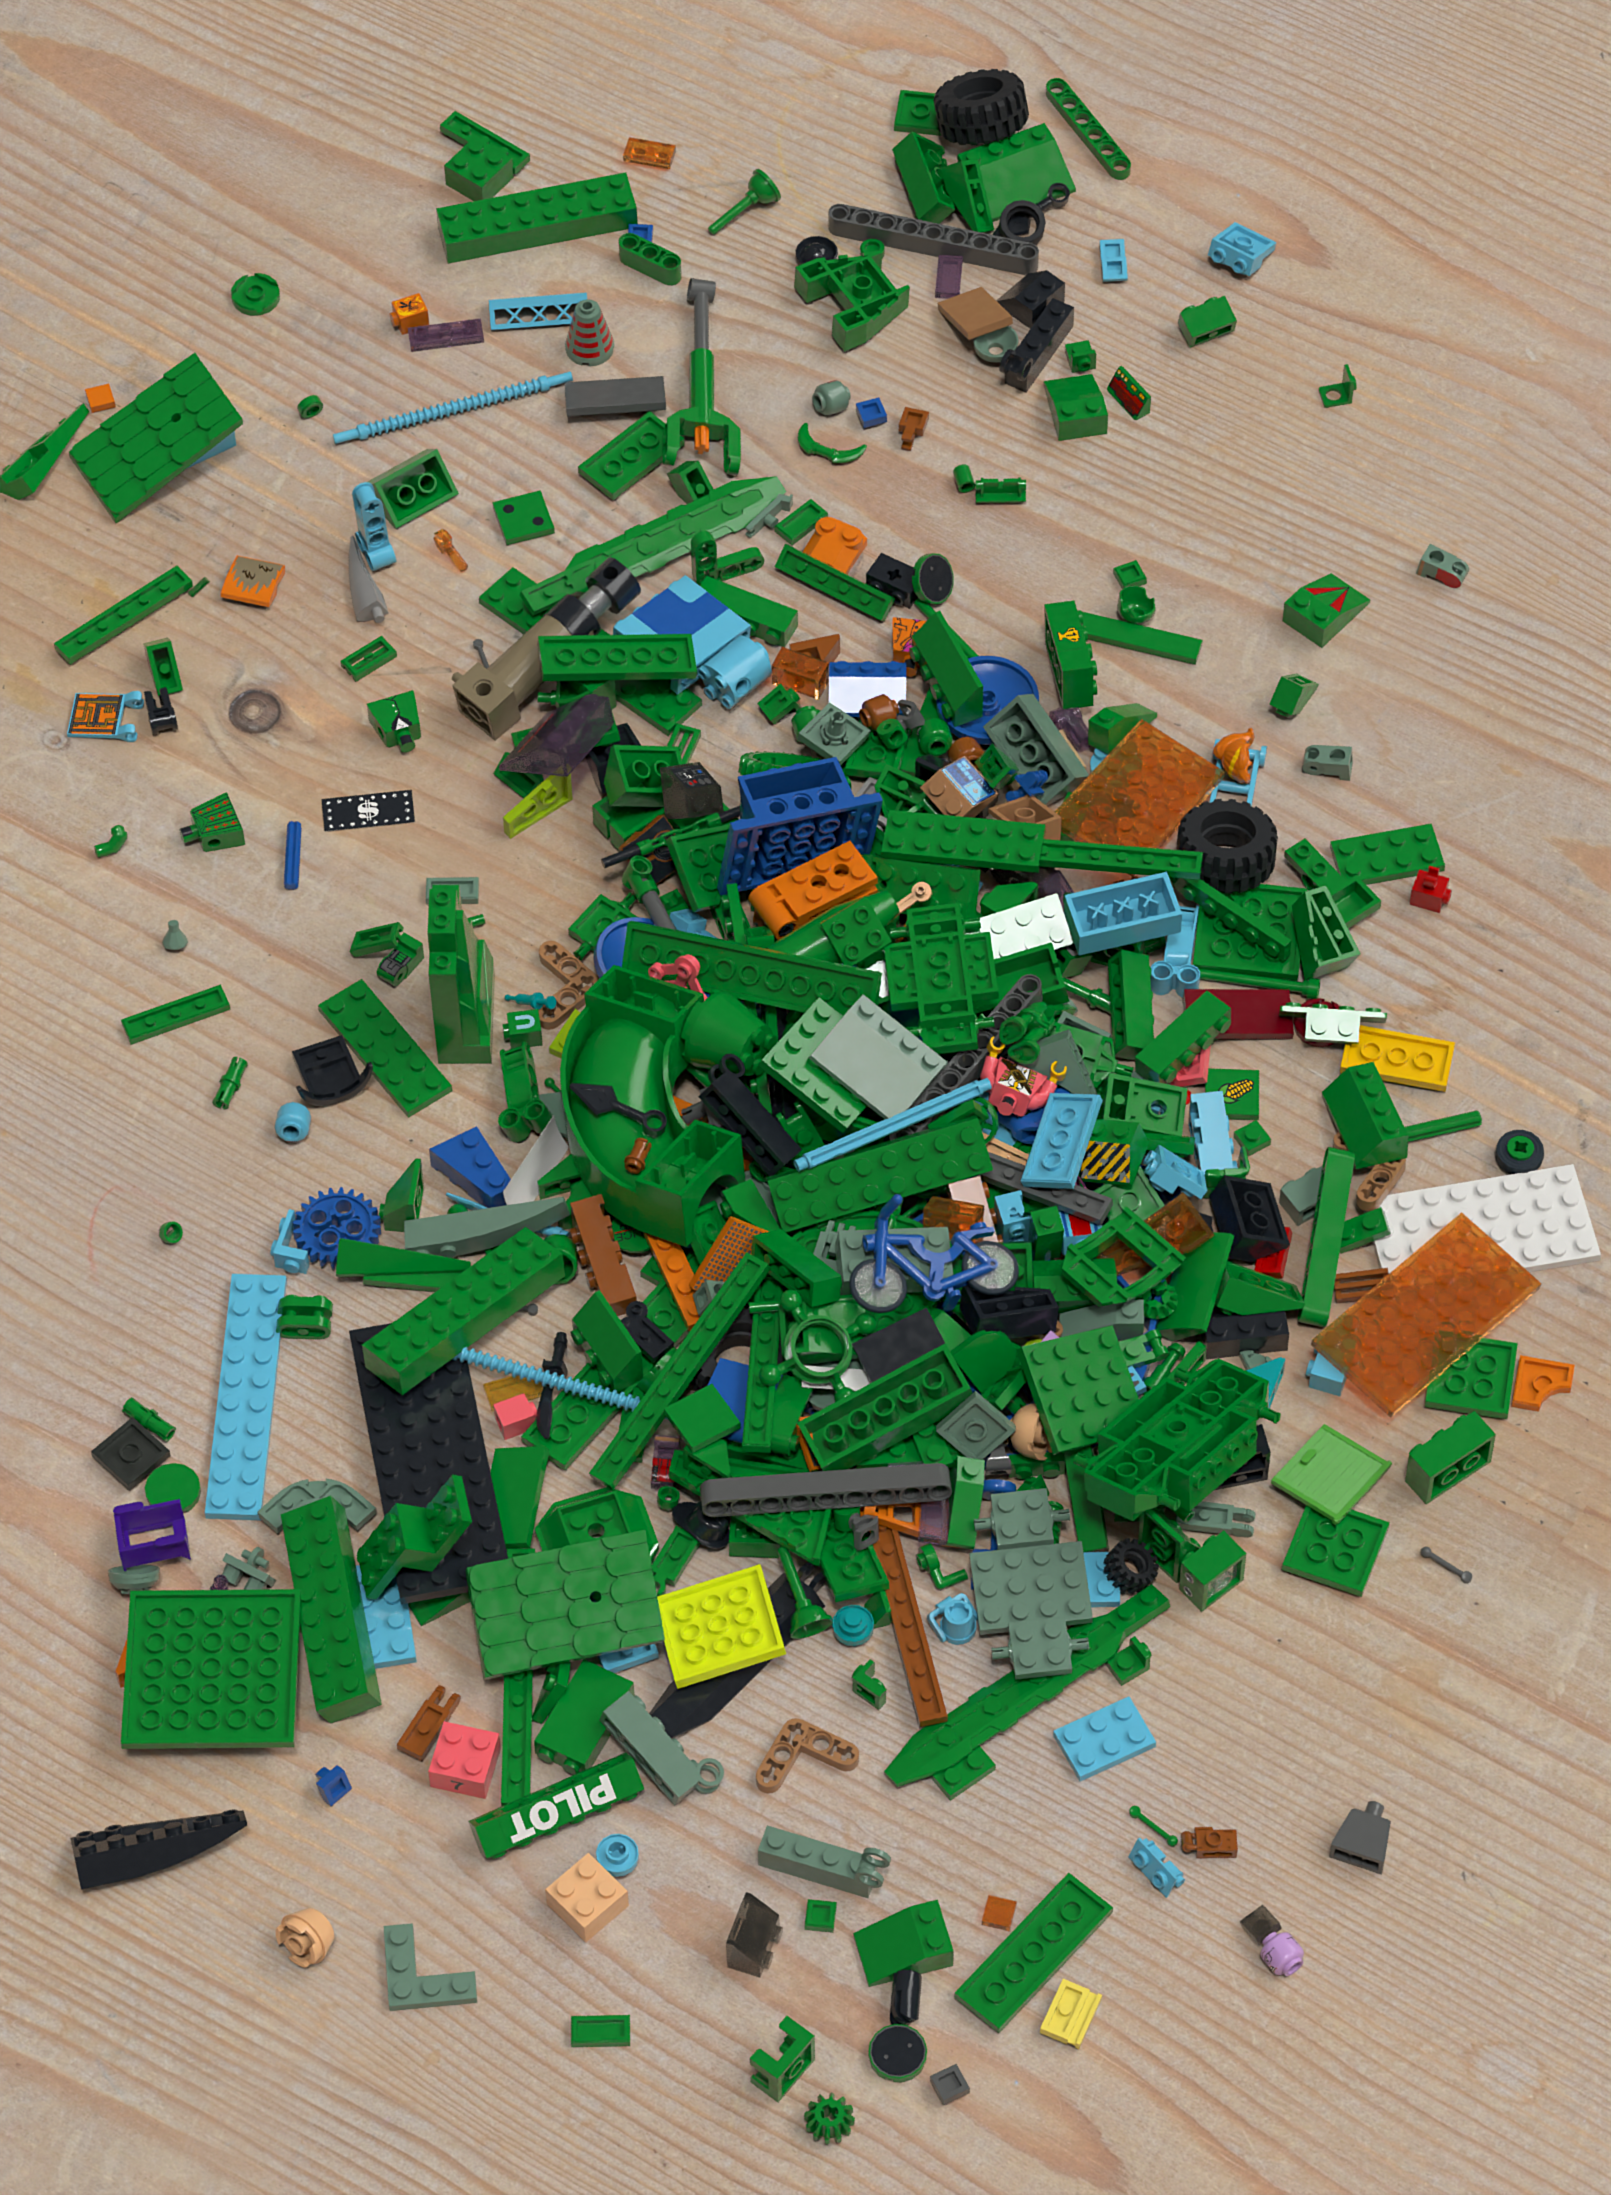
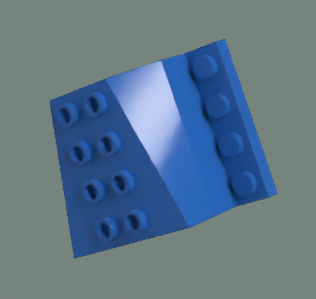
[717,757,883,895]

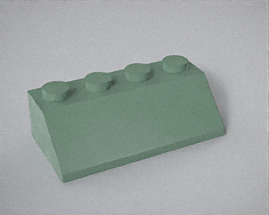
[983,694,1090,806]

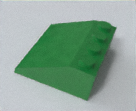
[957,123,1076,222]

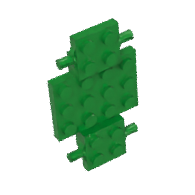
[884,903,999,1054]

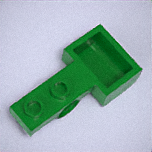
[1284,838,1381,929]

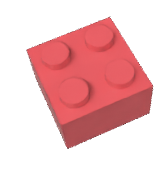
[428,1721,501,1799]

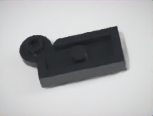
[621,1301,674,1364]

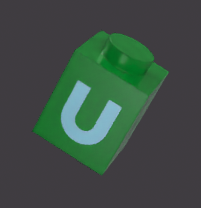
[502,1009,543,1049]

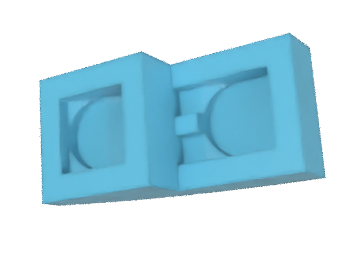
[1099,239,1128,282]
[670,909,717,938]

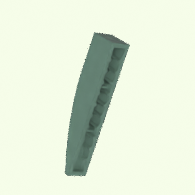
[404,1197,570,1258]

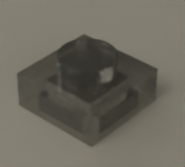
[1240,1904,1282,1945]

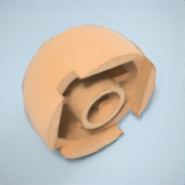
[1010,1404,1052,1460]

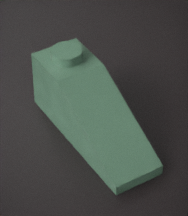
[1059,1300,1144,1340]

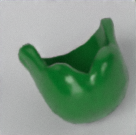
[544,1234,578,1284]

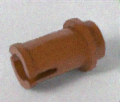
[624,1138,652,1174]

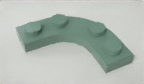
[257,1479,377,1534]

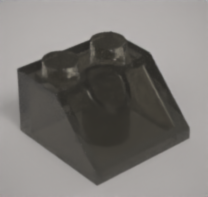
[726,1892,783,1978]

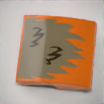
[221,555,285,607]

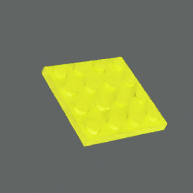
[657,1564,786,1689]

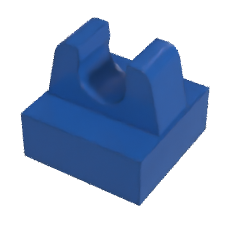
[315,1765,352,1806]

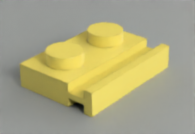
[1040,1979,1102,2049]

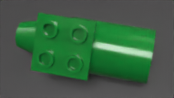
[766,890,900,966]

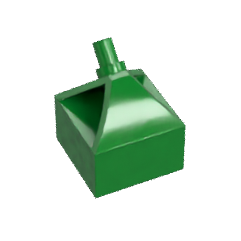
[538,680,616,717]

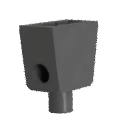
[1329,1801,1391,1875]

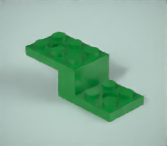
[1056,1073,1188,1136]
[357,1475,472,1599]

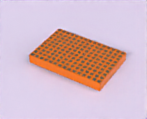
[689,1216,769,1290]

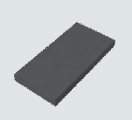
[565,376,666,416]

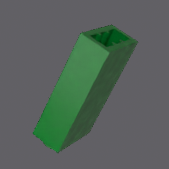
[534,1659,635,1775]

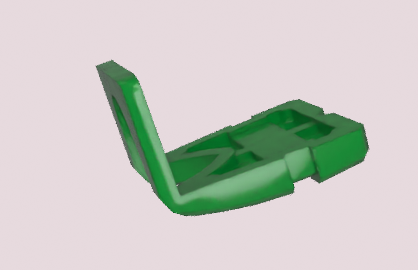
[1203,1146,1250,1198]

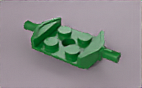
[1016,1022,1134,1092]

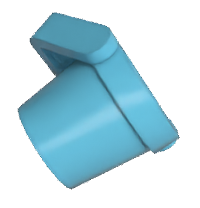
[927,1593,978,1645]

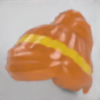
[1213,728,1255,784]

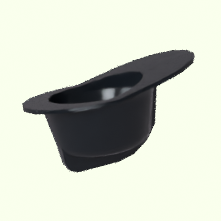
[672,1501,730,1549]

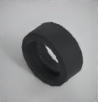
[998,200,1046,245]

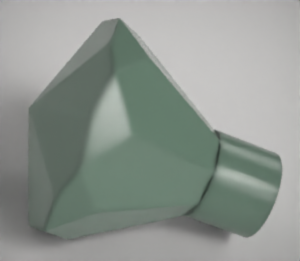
[162,920,188,950]

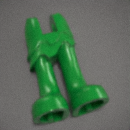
[999,1001,1055,1064]

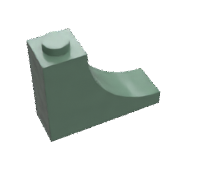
[1007,1029,1098,1095]

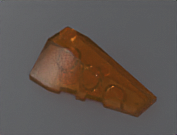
[1095,1192,1214,1276]

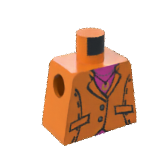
[892,617,926,677]

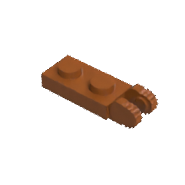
[397,1685,461,1761]

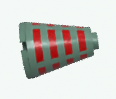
[565,299,614,366]

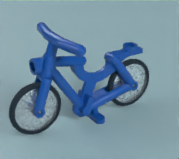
[849,1194,1019,1313]

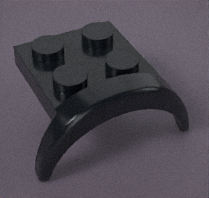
[292,1035,373,1106]

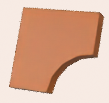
[1511,1355,1575,1412]

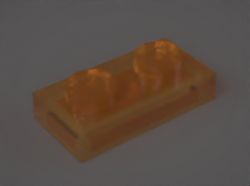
[623,137,676,169]

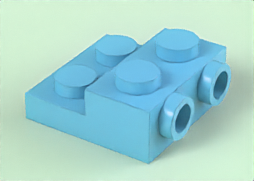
[1207,222,1277,276]
[1143,1145,1207,1199]

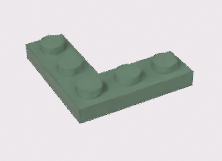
[384,1923,478,2011]

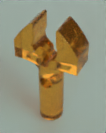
[433,529,468,572]

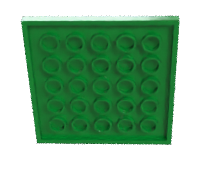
[121,1589,301,1749]

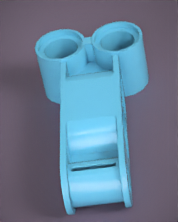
[352,482,396,571]
[1150,906,1200,998]

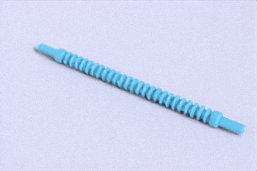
[333,372,573,444]
[451,1347,668,1420]

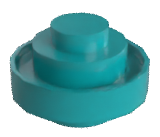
[832,1605,874,1646]

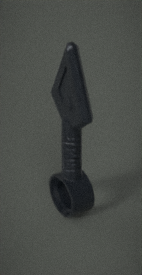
[992,183,1070,236]
[569,1083,667,1137]

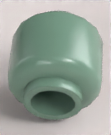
[812,380,851,416]

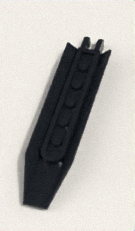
[649,1562,826,1739]

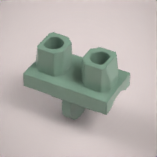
[221,1547,276,1590]

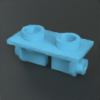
[1128,1838,1185,1898]

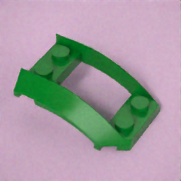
[1062,1206,1186,1307]

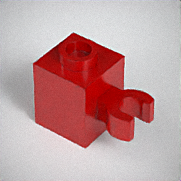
[1410,865,1452,913]

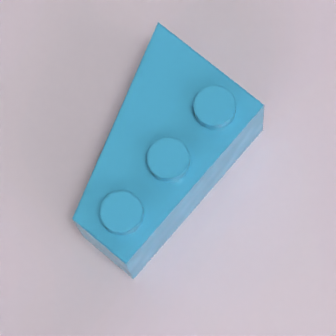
[1188,1091,1238,1175]

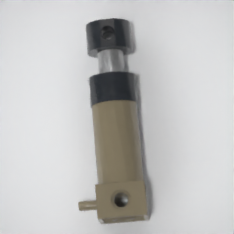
[452,557,641,741]

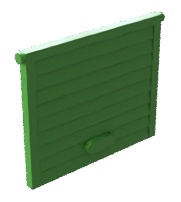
[1271,1424,1392,1525]

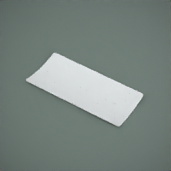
[503,1115,569,1205]

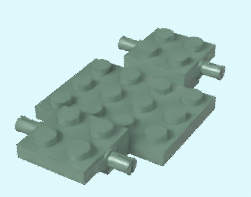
[969,1488,1093,1679]

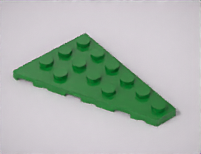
[669,1450,833,1566]

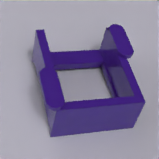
[113,1499,191,1571]

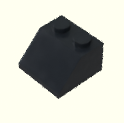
[996,270,1065,329]

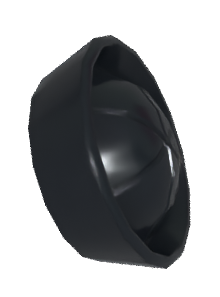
[795,236,838,265]

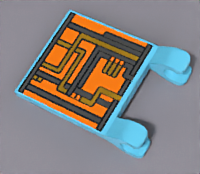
[67,691,144,742]

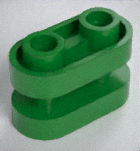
[276,1295,333,1340]

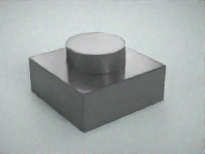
[930,2064,970,2105]

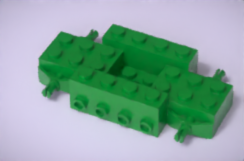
[1073,1358,1281,1521]

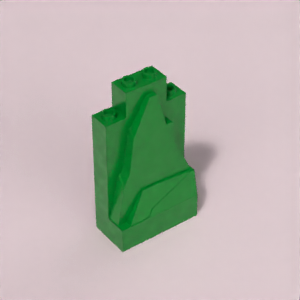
[427,885,495,1064]

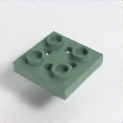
[798,702,871,766]

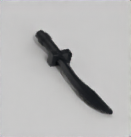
[536,1332,568,1439]

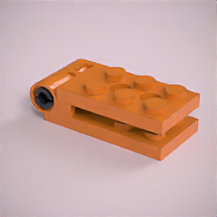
[748,841,878,940]

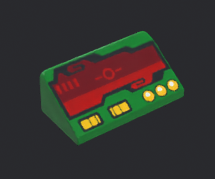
[1107,366,1151,420]

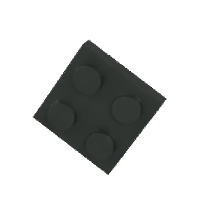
[91,1417,171,1491]

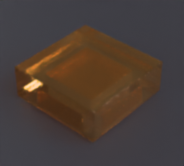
[982,1895,1017,1931]

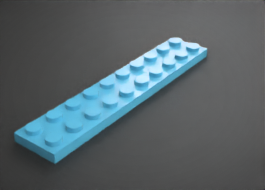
[205,1274,287,1521]

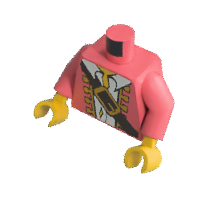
[980,1036,1067,1116]

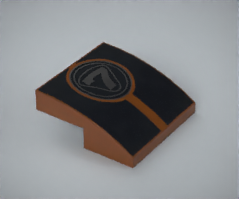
[618,815,676,884]

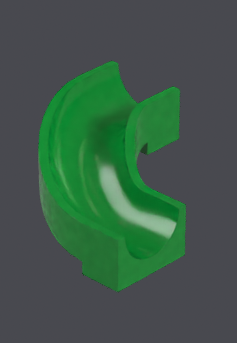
[560,965,745,1247]

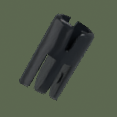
[890,1969,922,2025]

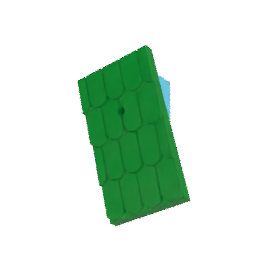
[69,352,243,523]
[465,1530,665,1680]

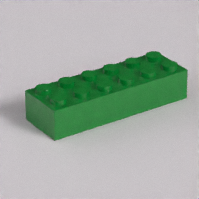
[797,1343,973,1471]

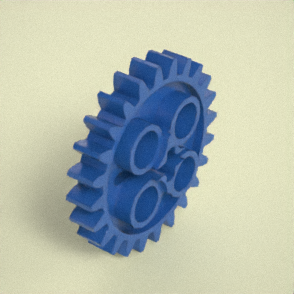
[293,1187,381,1269]

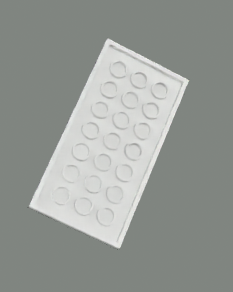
[1363,1164,1601,1296]

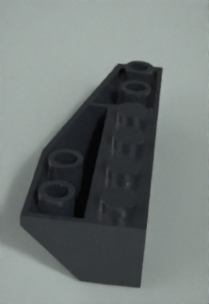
[70,1809,247,1890]

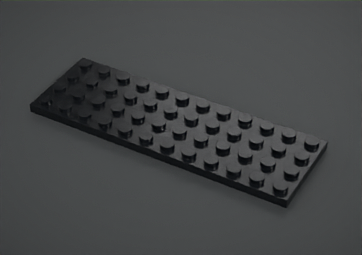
[349,1323,508,1604]

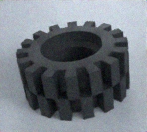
[1104,1538,1159,1594]

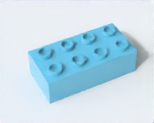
[1064,872,1182,955]

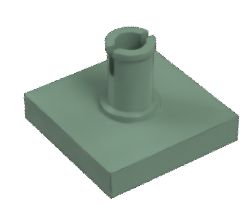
[936,1391,1016,1460]

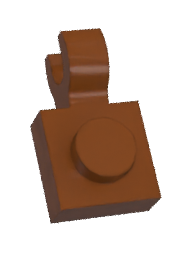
[899,407,929,451]

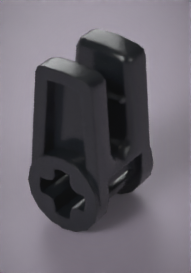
[144,687,178,735]

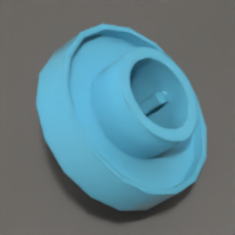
[596,1834,639,1877]

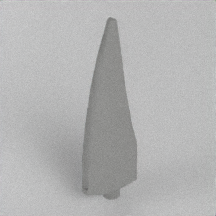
[349,535,389,623]

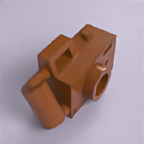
[1181,1827,1238,1858]

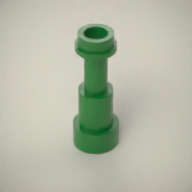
[1142,1342,1186,1395]

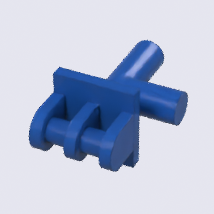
[1006,770,1048,802]

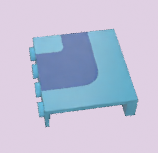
[613,575,751,695]

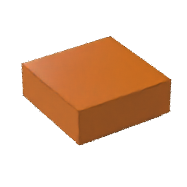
[85,383,116,413]

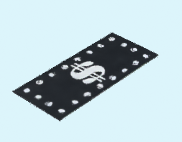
[321,790,415,832]

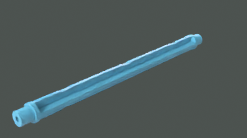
[794,1078,992,1172]

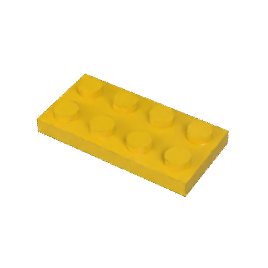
[1340,1025,1455,1092]

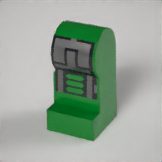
[377,932,424,986]

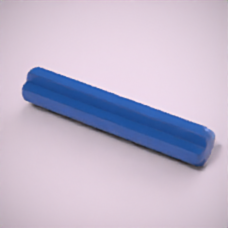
[284,821,302,890]

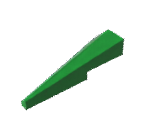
[0,403,89,500]

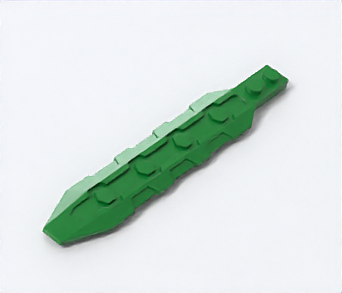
[520,476,786,616]
[884,1584,1170,1787]

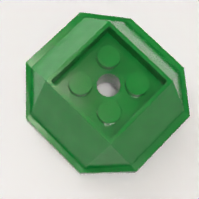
[535,1487,659,1564]

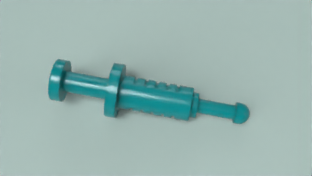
[504,992,556,1010]

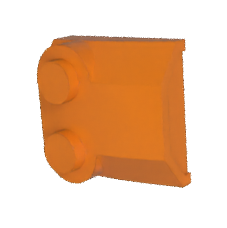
[803,517,867,574]

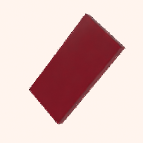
[1183,989,1294,1039]

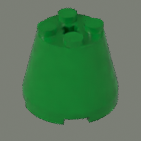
[681,989,777,1076]

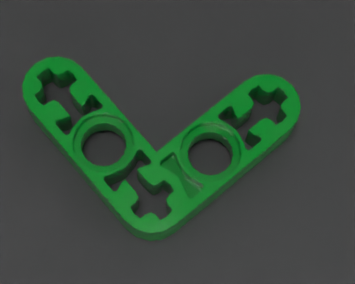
[691,531,765,586]

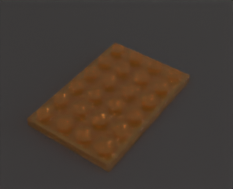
[1055,719,1225,877]

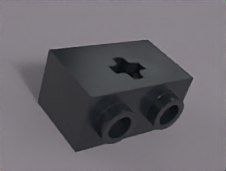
[866,553,918,609]

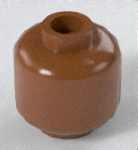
[859,694,899,732]
[948,737,984,771]

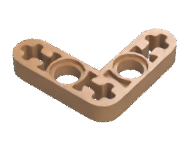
[539,941,599,1030]
[1333,1132,1406,1211]
[756,1718,859,1794]

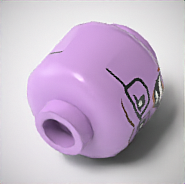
[1260,1932,1304,1976]

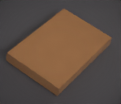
[937,287,1013,340]

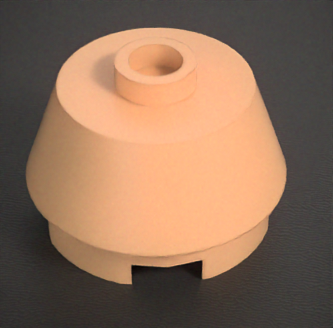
[275,1908,335,1968]

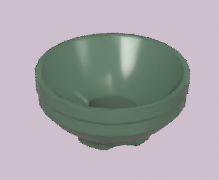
[973,326,1019,362]
[108,1565,160,1594]

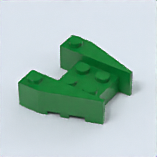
[794,250,910,352]

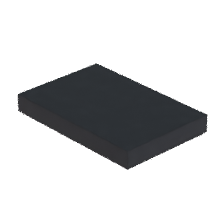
[852,1307,945,1383]

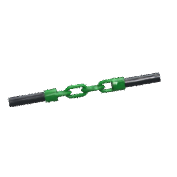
[601,805,740,869]

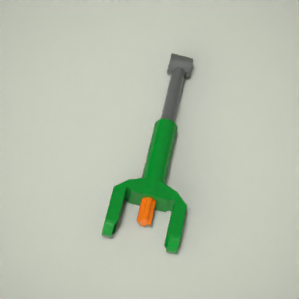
[663,278,741,476]

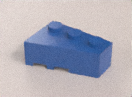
[429,1126,511,1208]

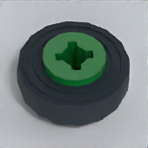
[1495,1130,1544,1174]

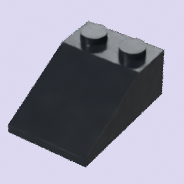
[584,723,642,794]

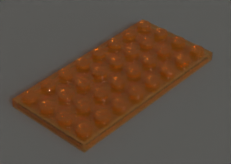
[1311,1212,1542,1418]

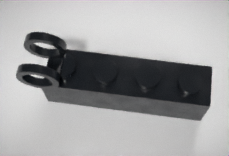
[999,298,1074,393]
[698,1054,802,1177]

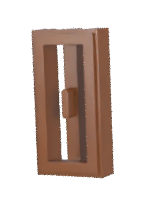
[1334,1268,1391,1303]

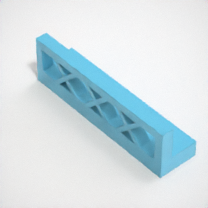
[489,293,587,330]

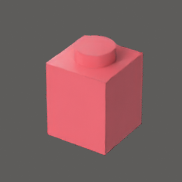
[493,1393,537,1440]

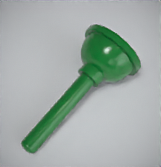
[708,169,781,235]
[777,1546,833,1639]

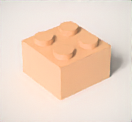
[545,1853,629,1942]

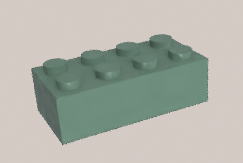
[835,1227,953,1295]

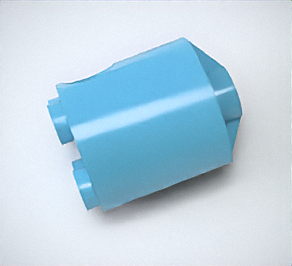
[697,635,772,709]

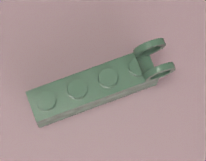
[599,1691,724,1806]
[758,1825,891,1898]

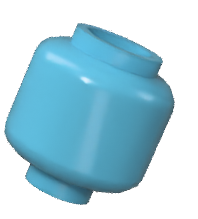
[275,1102,311,1142]

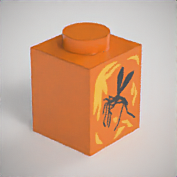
[389,293,429,335]

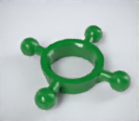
[759,1290,877,1402]

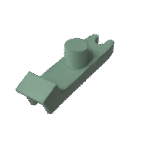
[745,494,793,538]

